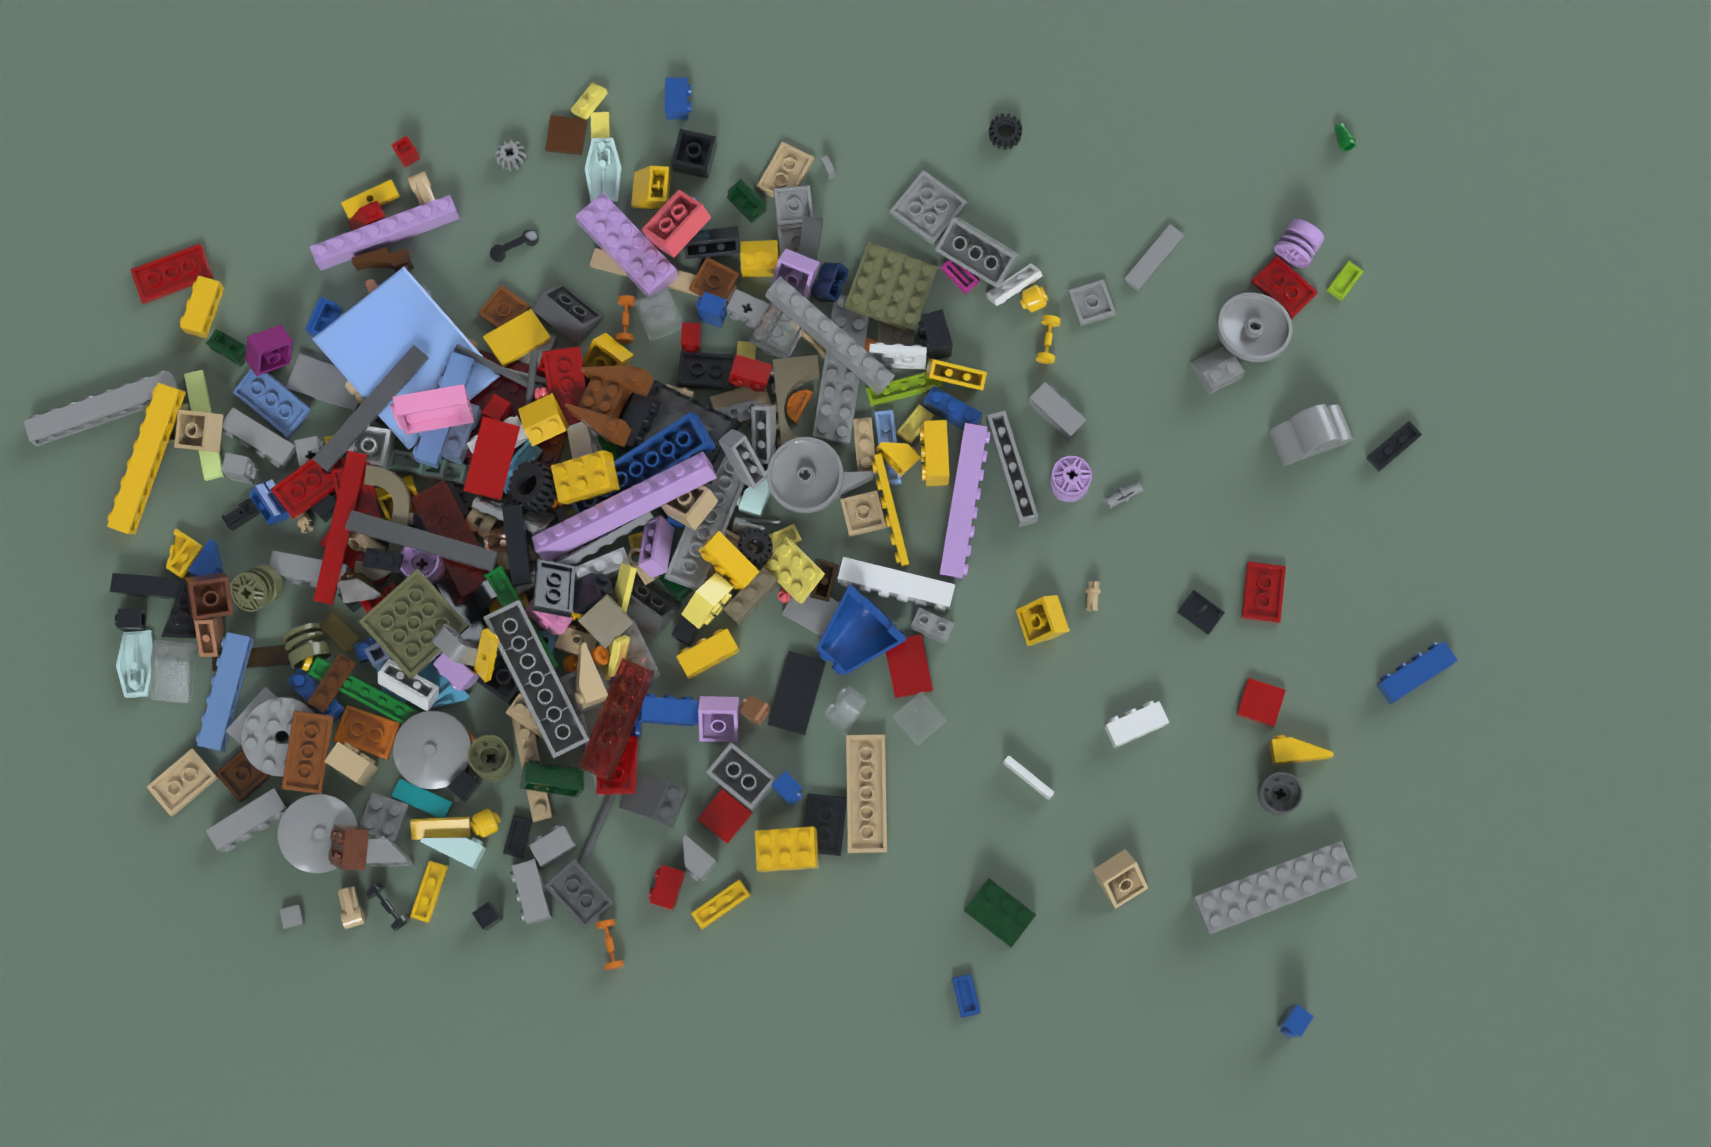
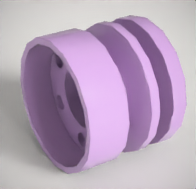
[1274,219,1325,268]
[1050,456,1092,502]
[400,547,445,585]

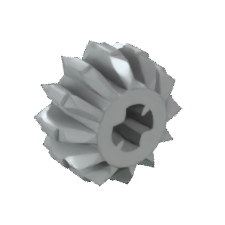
[495,139,527,172]

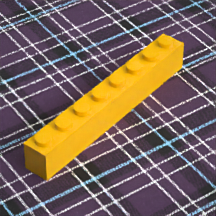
[107,383,186,535]

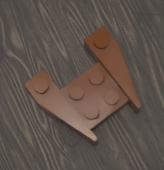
[564,365,654,447]

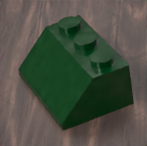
[520,760,584,798]
[964,878,1037,948]

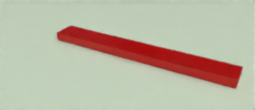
[313,451,368,605]

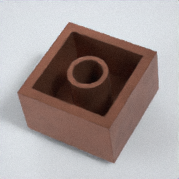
[185,572,233,620]
[328,825,369,870]

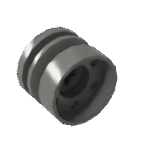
[1258,772,1303,815]

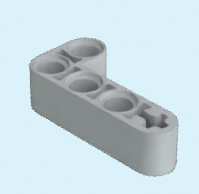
[432,624,499,666]

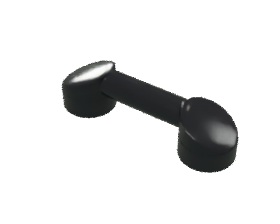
[490,229,539,262]

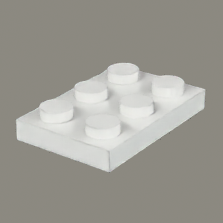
[869,343,927,370]

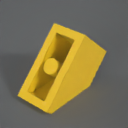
[875,442,921,477]

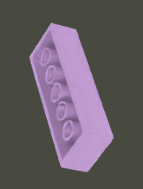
[575,193,679,301]

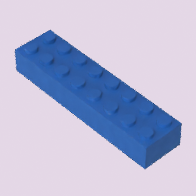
[572,412,716,514]

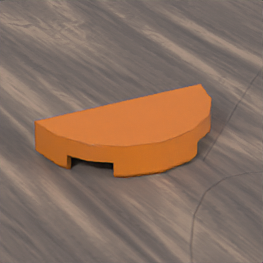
[786,389,813,425]

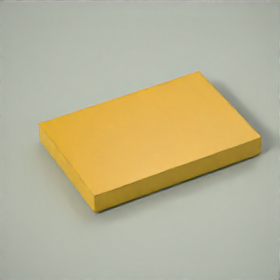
[483,309,551,367]

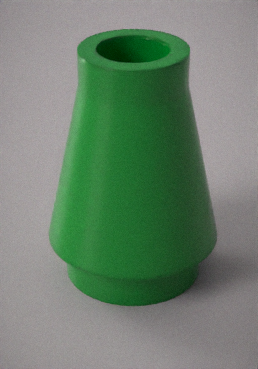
[1334,123,1356,152]

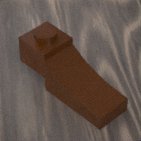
[351,247,414,272]

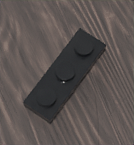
[1366,421,1422,472]

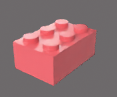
[641,190,711,258]

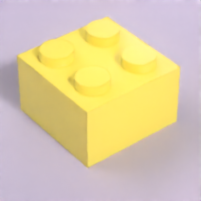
[681,572,734,629]

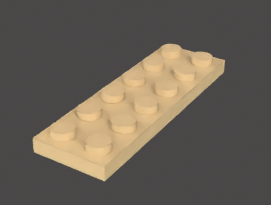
[846,735,887,853]

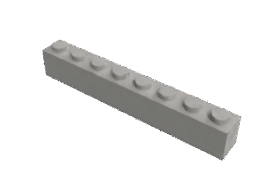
[765,276,895,395]
[23,371,178,447]

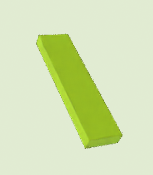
[866,372,943,407]

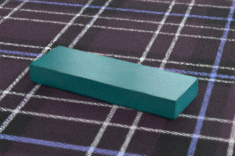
[391,779,453,818]

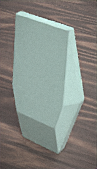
[585,138,622,202]
[116,630,156,698]

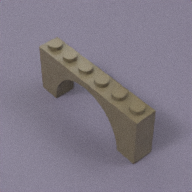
[770,355,820,448]

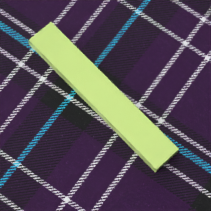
[184,370,225,481]

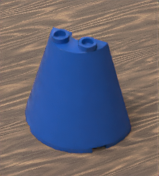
[816,585,907,675]

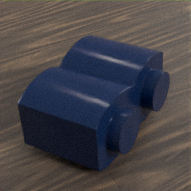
[811,263,848,302]

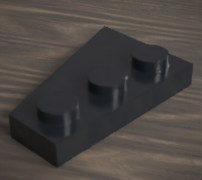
[161,580,197,639]

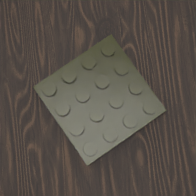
[844,241,938,333]
[359,569,470,679]

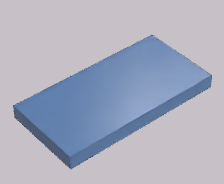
[232,368,312,439]

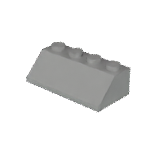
[935,217,1020,289]

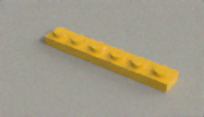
[871,453,909,568]

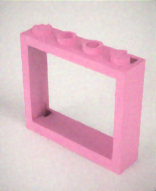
[390,384,474,435]

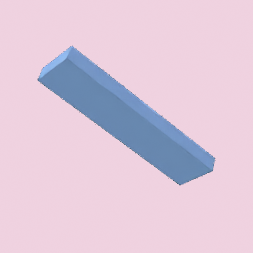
[874,410,902,485]

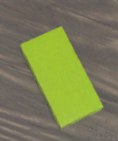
[1326,261,1364,302]

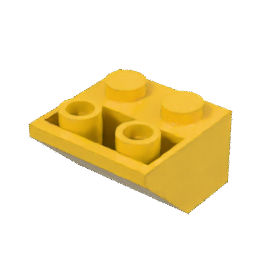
[631,166,671,209]

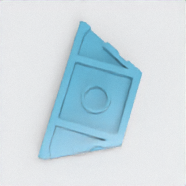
[417,658,471,710]

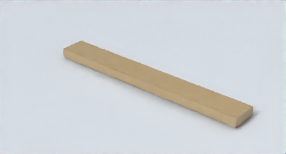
[590,248,737,304]

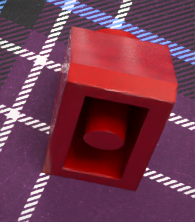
[348,200,386,231]

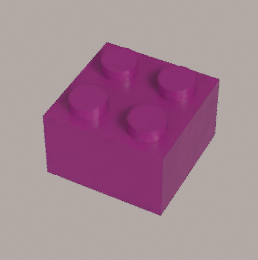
[245,325,293,376]

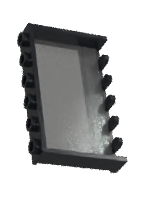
[618,380,743,485]

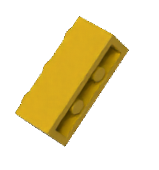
[180,276,225,339]
[924,359,987,391]
[698,531,760,591]
[676,629,739,679]

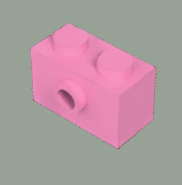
[525,599,573,636]

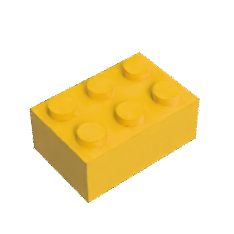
[920,420,949,486]
[551,450,620,505]
[755,827,819,872]

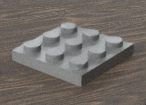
[889,170,967,246]

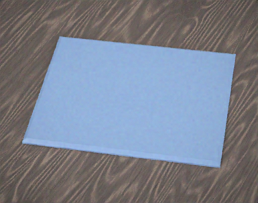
[312,267,500,450]

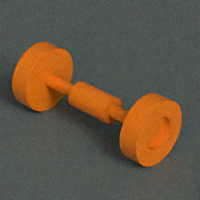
[615,295,636,344]
[563,646,610,675]
[595,919,624,971]

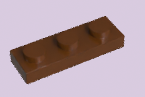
[307,653,357,713]

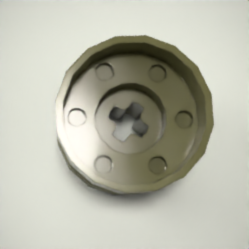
[230,564,283,612]
[281,623,331,670]
[467,735,514,782]

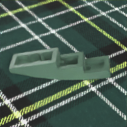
[387,450,469,485]

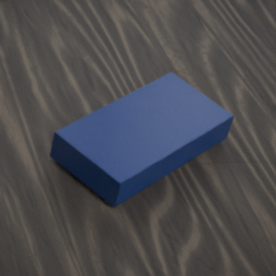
[952,974,981,1018]

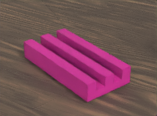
[941,259,980,295]

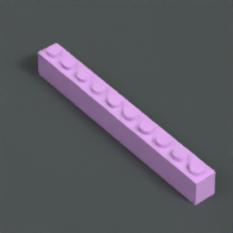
[532,452,717,561]

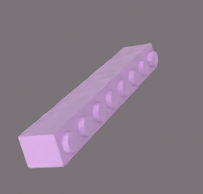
[310,195,460,271]
[940,423,991,579]

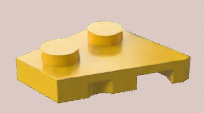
[166,529,204,579]

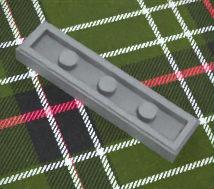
[1124,224,1184,292]

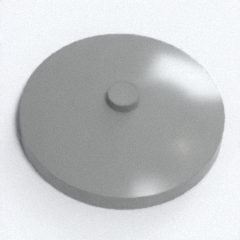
[1217,293,1293,362]
[767,437,844,514]
[393,711,472,789]
[277,794,358,873]

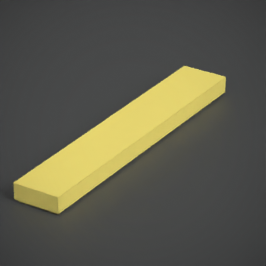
[596,563,637,680]

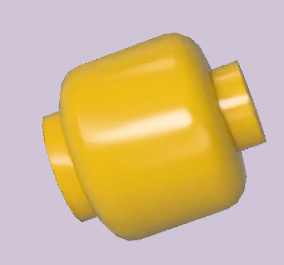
[1020,285,1049,313]
[470,809,501,838]

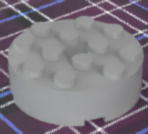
[241,697,315,776]

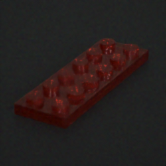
[411,480,490,598]
[579,658,655,782]

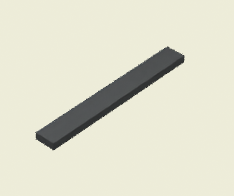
[313,345,429,472]
[345,510,498,572]

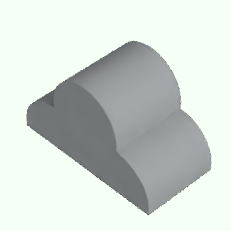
[1268,404,1354,467]

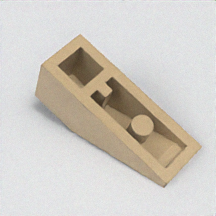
[575,643,608,709]

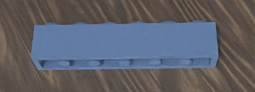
[413,352,475,469]
[196,632,254,752]

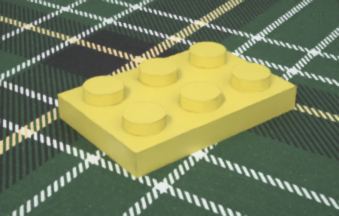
[764,537,825,604]

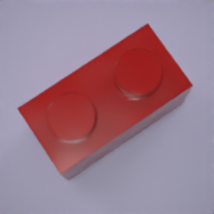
[728,354,772,392]
[648,865,686,911]

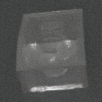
[151,640,199,704]

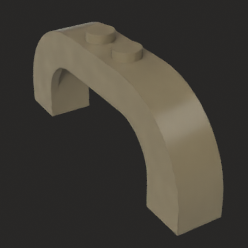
[355,465,414,581]

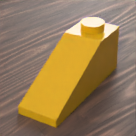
[1269,735,1334,765]

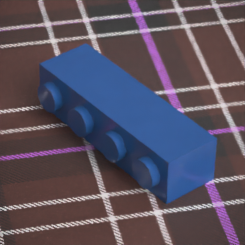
[1377,641,1458,705]

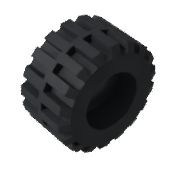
[508,460,558,513]

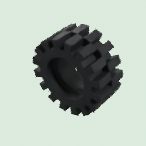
[989,113,1022,150]
[738,528,773,565]

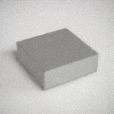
[821,155,835,180]
[280,905,304,929]

